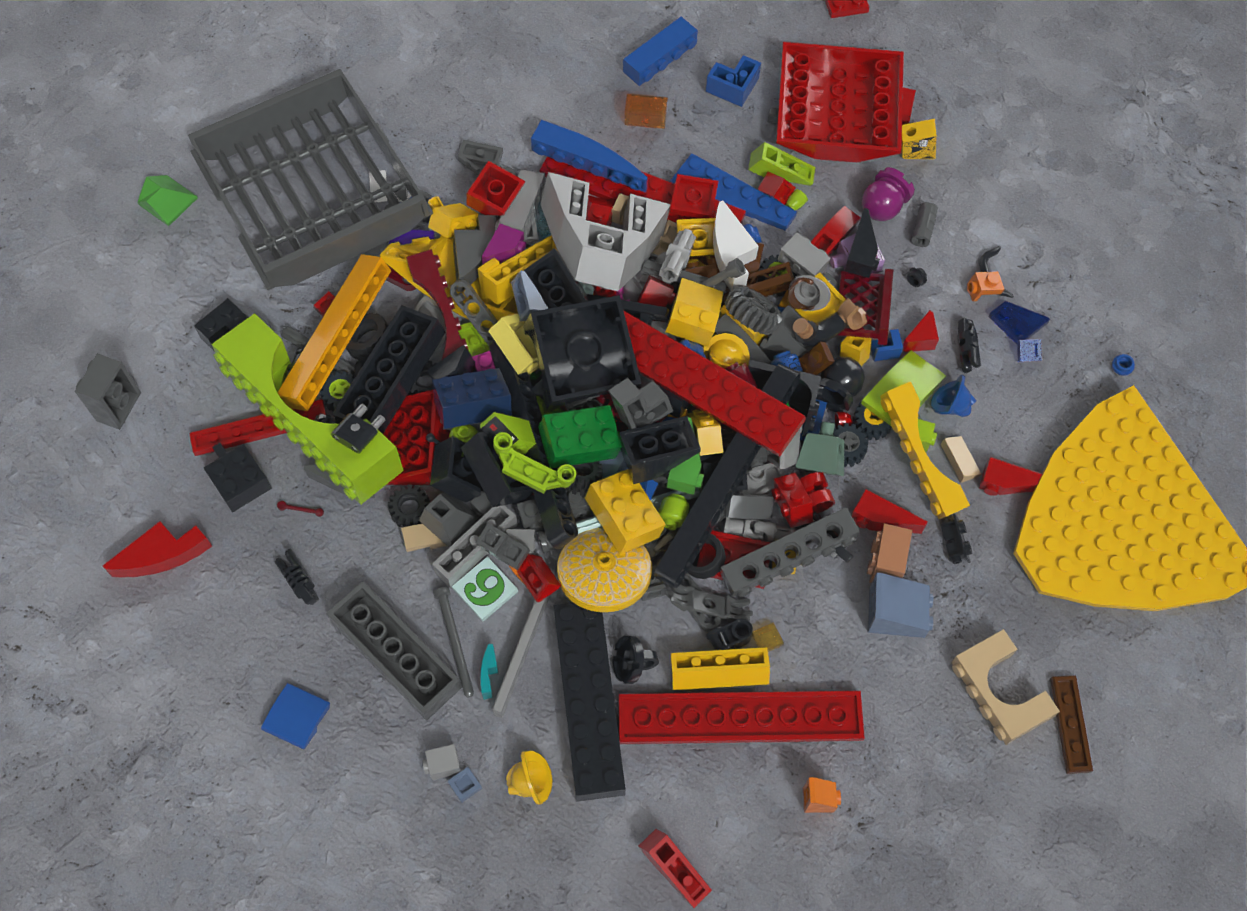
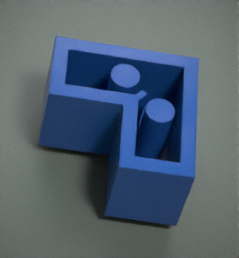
[706,55,761,107]

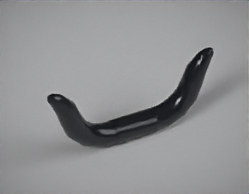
[979,246,1014,298]

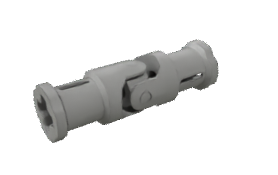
[724,517,795,543]

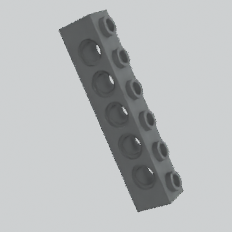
[720,507,860,597]

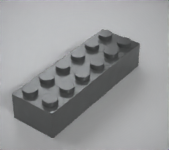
[326,581,462,721]

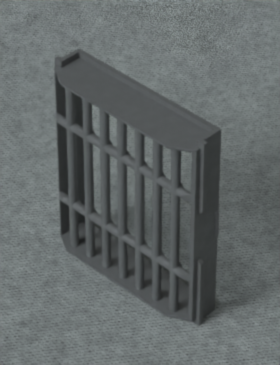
[188,69,433,290]

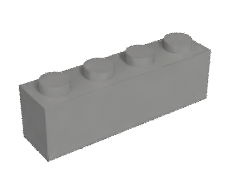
[495,170,545,241]
[432,505,518,588]

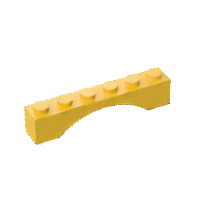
[880,381,970,519]

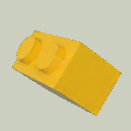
[428,203,479,238]

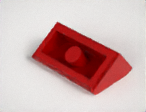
[517,554,561,602]

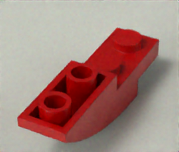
[811,206,861,256]

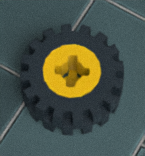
[853,401,892,440]

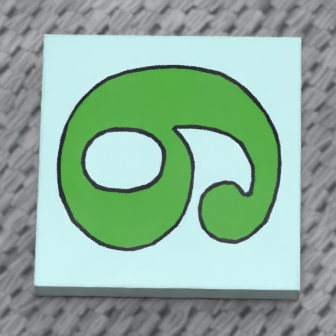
[452,557,518,622]

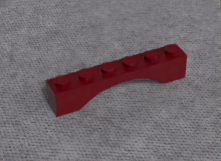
[406,249,475,373]

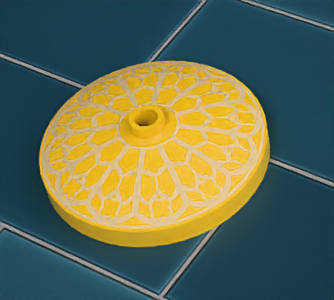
[557,528,652,612]

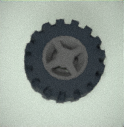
[833,423,869,467]

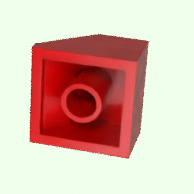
[466,161,525,216]

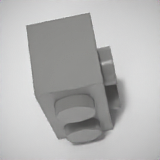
[778,233,831,277]

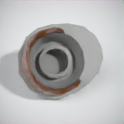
[787,275,831,311]

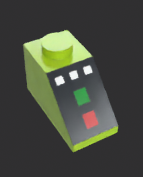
[480,412,536,455]

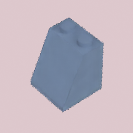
[868,572,933,638]

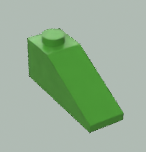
[667,417,704,495]

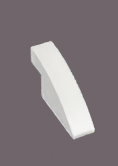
[713,201,759,291]

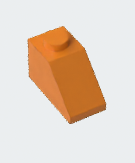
[803,777,841,813]

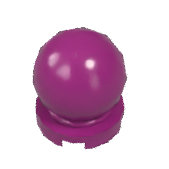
[862,167,915,221]

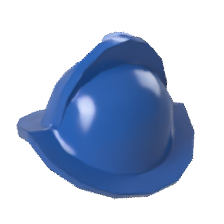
[931,375,977,417]

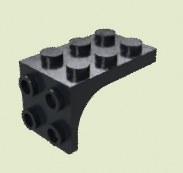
[748,360,824,437]

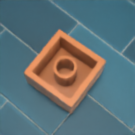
[867,524,912,583]

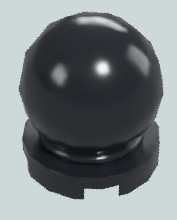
[819,356,865,412]

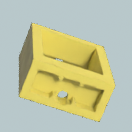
[488,314,541,375]

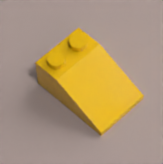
[665,278,723,347]

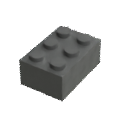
[75,353,141,430]

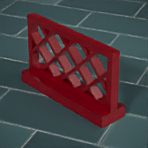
[838,269,894,345]

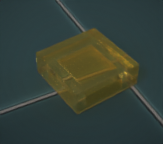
[752,622,784,652]

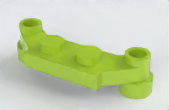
[493,432,576,494]

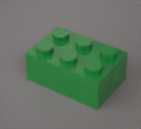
[538,405,622,469]

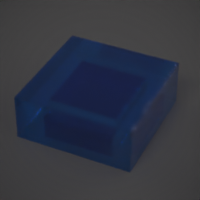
[1017,339,1042,362]

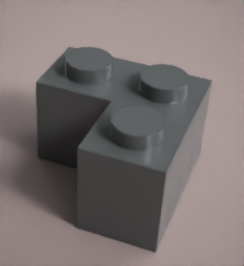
[608,378,673,430]

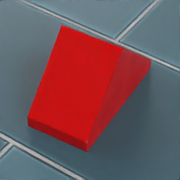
[902,310,939,352]

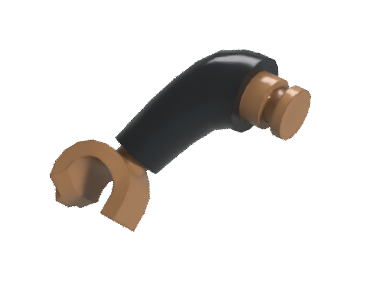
[793,298,867,347]

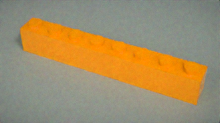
[277,254,391,411]

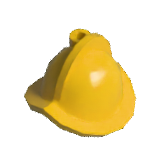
[703,333,750,370]
[506,751,553,804]

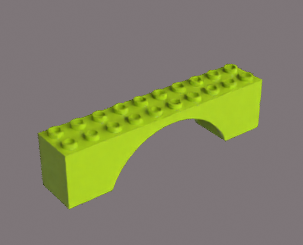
[211,313,404,505]

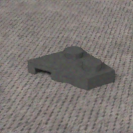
[458,140,503,176]

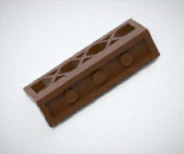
[720,262,794,310]

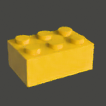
[585,469,666,555]

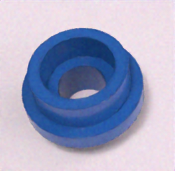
[1112,354,1135,376]

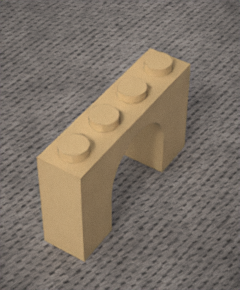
[951,629,1060,745]

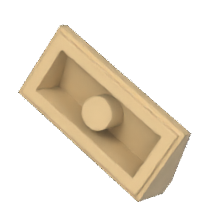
[941,436,982,483]

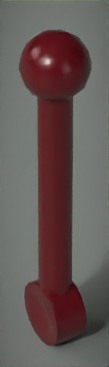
[277,501,324,517]

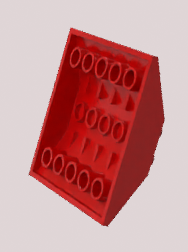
[776,42,904,162]

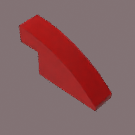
[102,521,212,577]

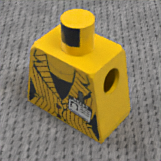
[902,119,937,159]

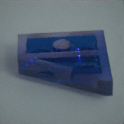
[988,301,1050,346]

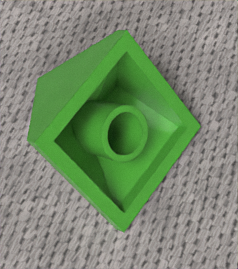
[137,175,198,226]

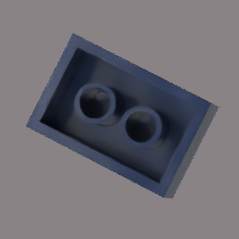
[432,368,512,429]

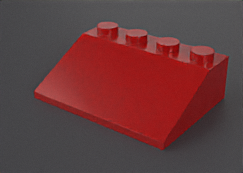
[383,390,450,485]

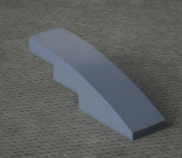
[511,271,548,321]

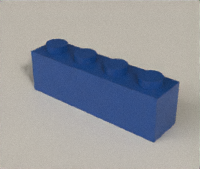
[623,16,698,86]

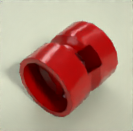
[799,472,835,513]

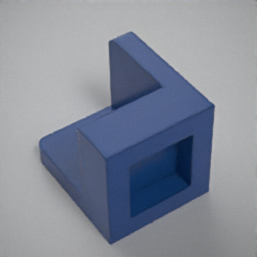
[871,329,903,362]

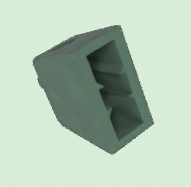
[796,422,844,476]

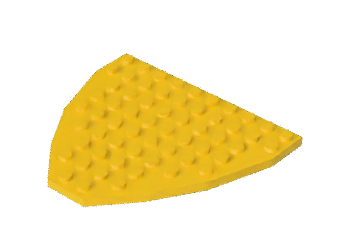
[1013,385,1247,611]

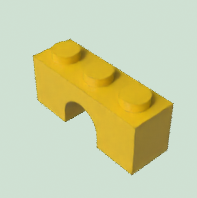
[687,409,723,456]

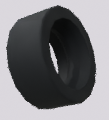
[688,533,726,579]

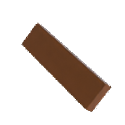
[1050,675,1093,774]

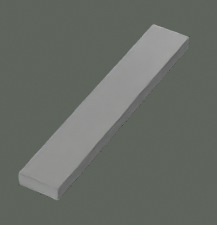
[492,595,550,718]

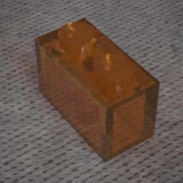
[625,94,668,129]

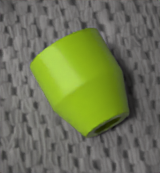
[786,189,808,211]

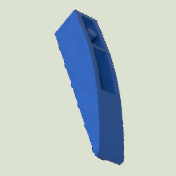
[531,120,648,193]

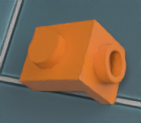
[967,271,1005,301]

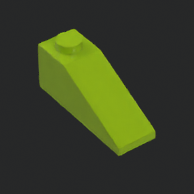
[748,142,815,186]

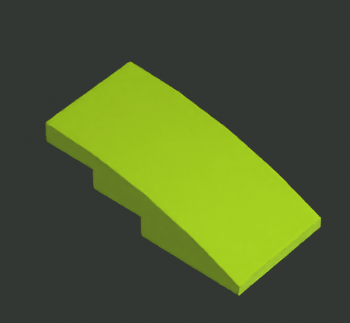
[861,350,946,426]

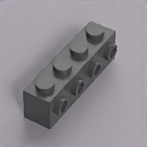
[517,478,604,533]

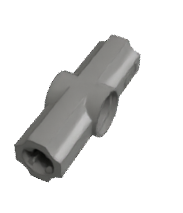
[659,229,696,283]

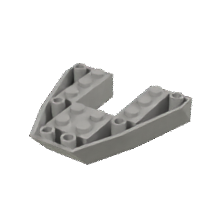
[540,172,671,291]

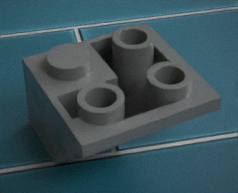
[419,493,481,547]

